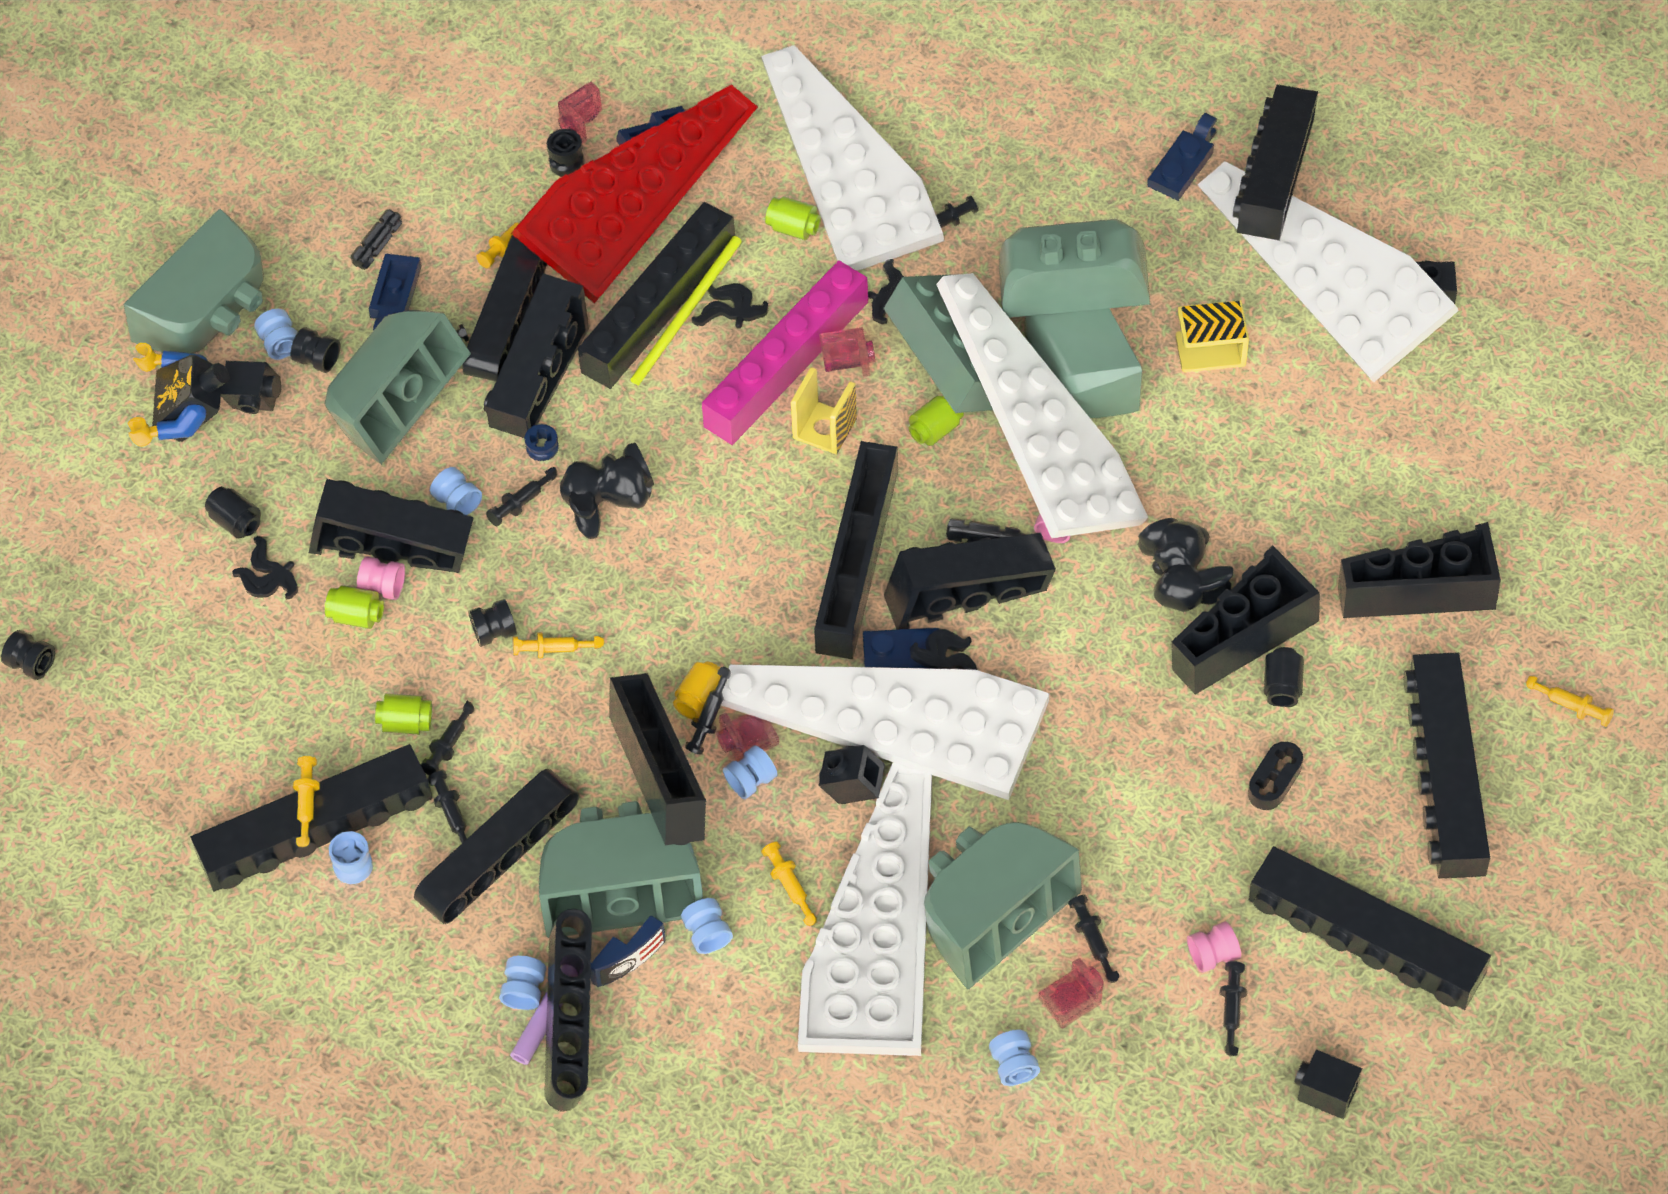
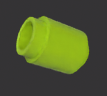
[765,196,821,240]
[908,396,964,446]
[325,585,384,629]
[375,693,432,735]

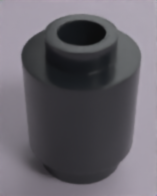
[205,486,261,539]
[1264,647,1304,707]

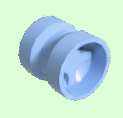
[254,308,298,360]
[430,467,482,515]
[723,745,778,800]
[329,831,373,884]
[681,898,733,954]
[499,956,546,1010]
[989,1030,1040,1086]

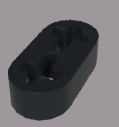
[1248,741,1303,810]

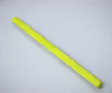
[630,236,742,386]

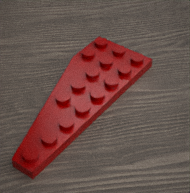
[511,84,758,304]

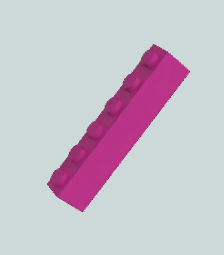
[701,260,868,446]

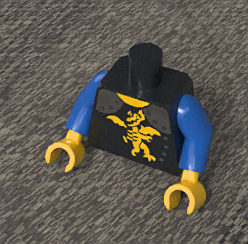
[128,343,230,446]

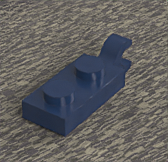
[1147,113,1217,201]
[368,253,422,331]

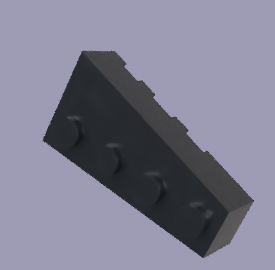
[483,273,589,438]
[308,479,474,573]
[1338,522,1501,618]
[884,533,1056,630]
[1171,545,1320,695]

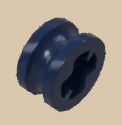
[524,424,559,461]

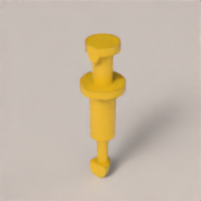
[476,222,519,269]
[513,632,604,658]
[1526,676,1614,727]
[293,756,320,847]
[761,841,817,926]

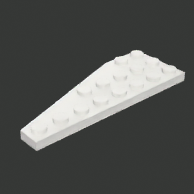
[761,45,945,271]
[1198,161,1459,382]
[936,273,1148,538]
[721,665,1049,800]
[798,762,932,1056]

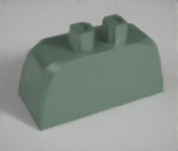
[124,208,264,353]
[999,219,1151,318]
[1024,308,1142,418]
[324,310,471,465]
[539,801,703,938]
[924,822,1082,989]

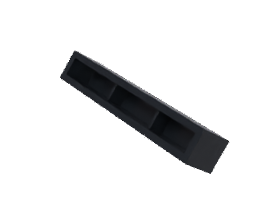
[1232,84,1318,241]
[578,201,735,389]
[814,441,898,660]
[1403,652,1490,879]
[609,673,706,845]
[190,744,432,892]
[1248,846,1491,1010]

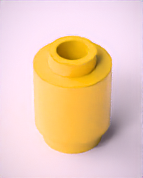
[673,661,721,719]

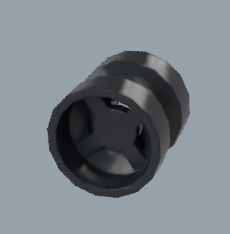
[546,129,584,177]
[290,327,341,373]
[468,599,517,647]
[1,630,56,680]

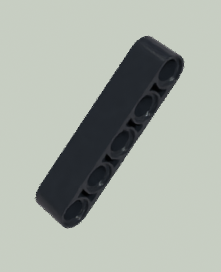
[462,235,548,381]
[414,769,580,924]
[544,908,592,1112]

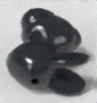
[560,442,654,539]
[1137,518,1233,612]

